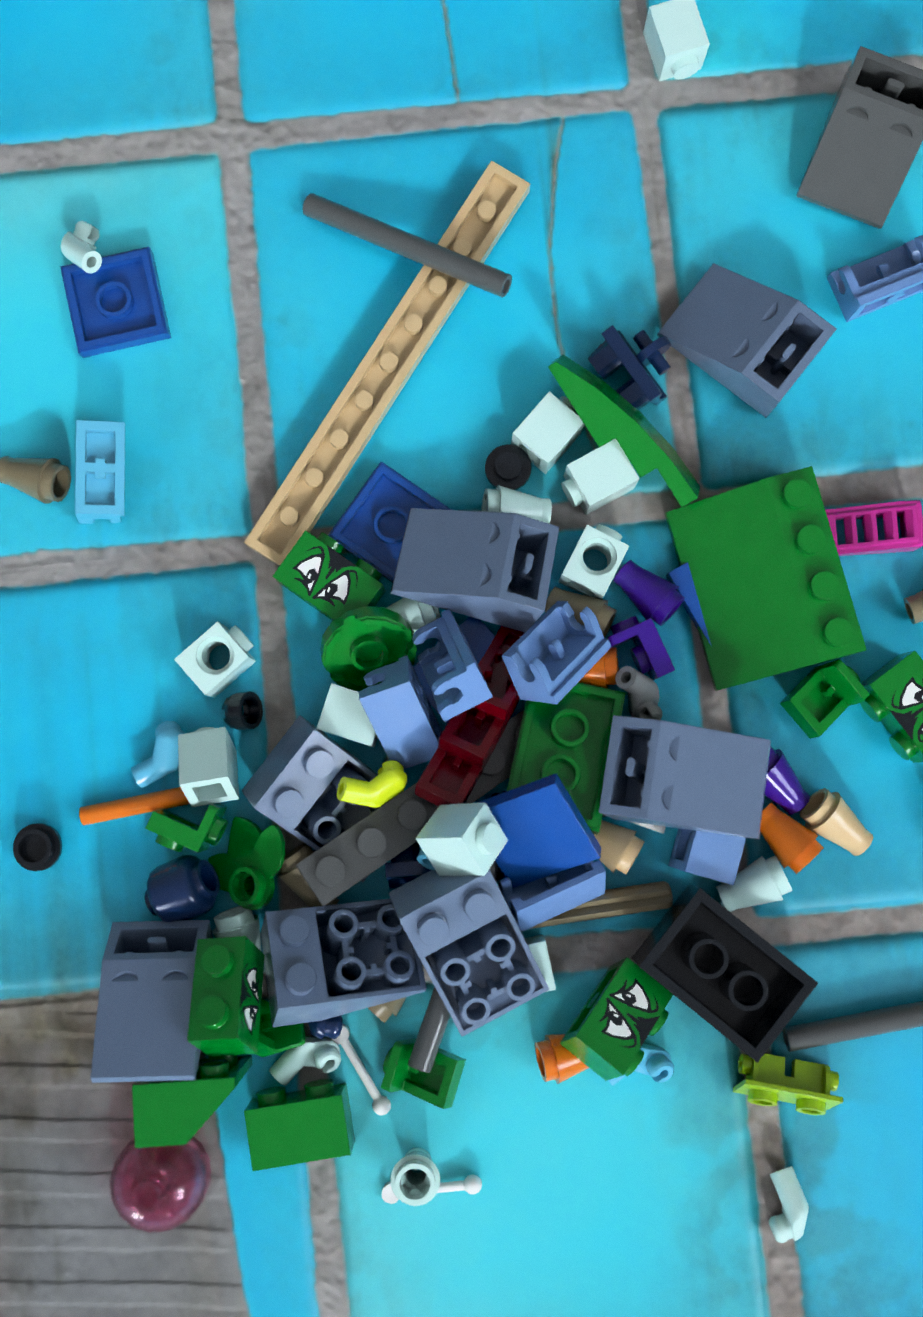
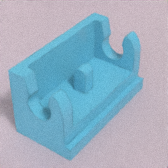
[75,420,125,524]

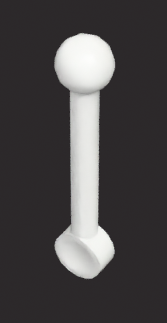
[331,1024,391,1116]
[381,1174,482,1204]

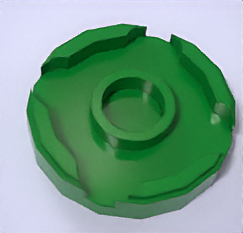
[320,606,417,691]

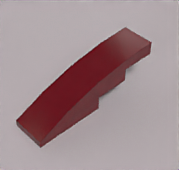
[415,626,524,806]

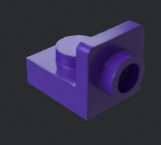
[606,616,675,680]

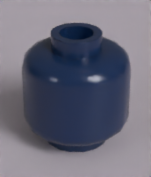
[145,855,220,922]

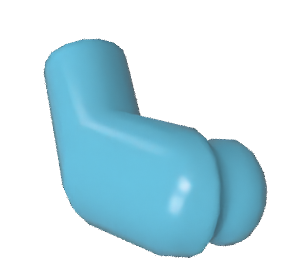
[131,721,185,788]
[608,1043,674,1086]

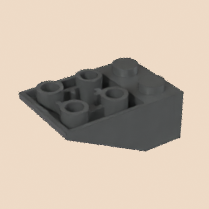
[796,46,923,229]

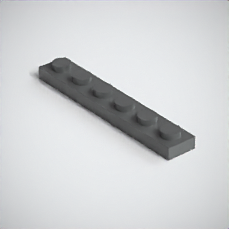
[295,710,524,906]

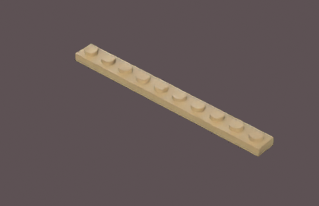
[244,160,530,566]

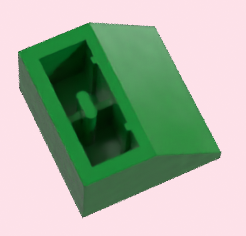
[132,1055,252,1148]

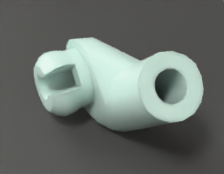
[60,220,102,274]
[269,1036,341,1086]
[768,1166,809,1243]

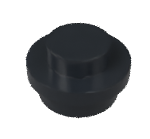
[485,445,531,490]
[13,823,62,871]

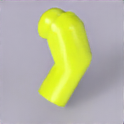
[337,760,408,808]

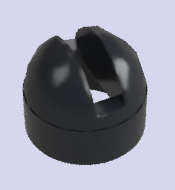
[222,691,263,730]

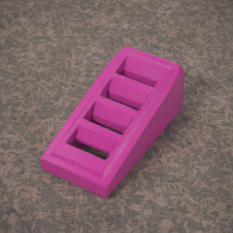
[825,500,923,556]

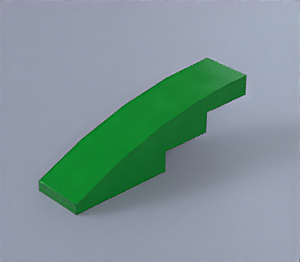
[548,355,701,507]

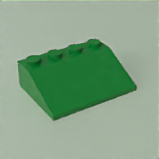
[665,466,867,691]

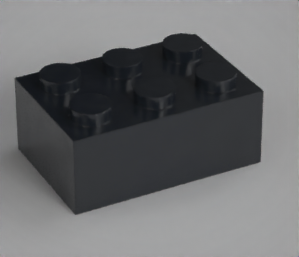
[632,883,818,1063]

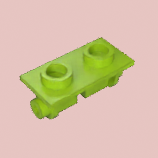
[733,1053,843,1115]

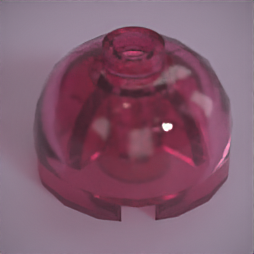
[109,1136,211,1233]

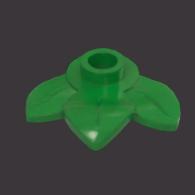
[208,817,285,910]

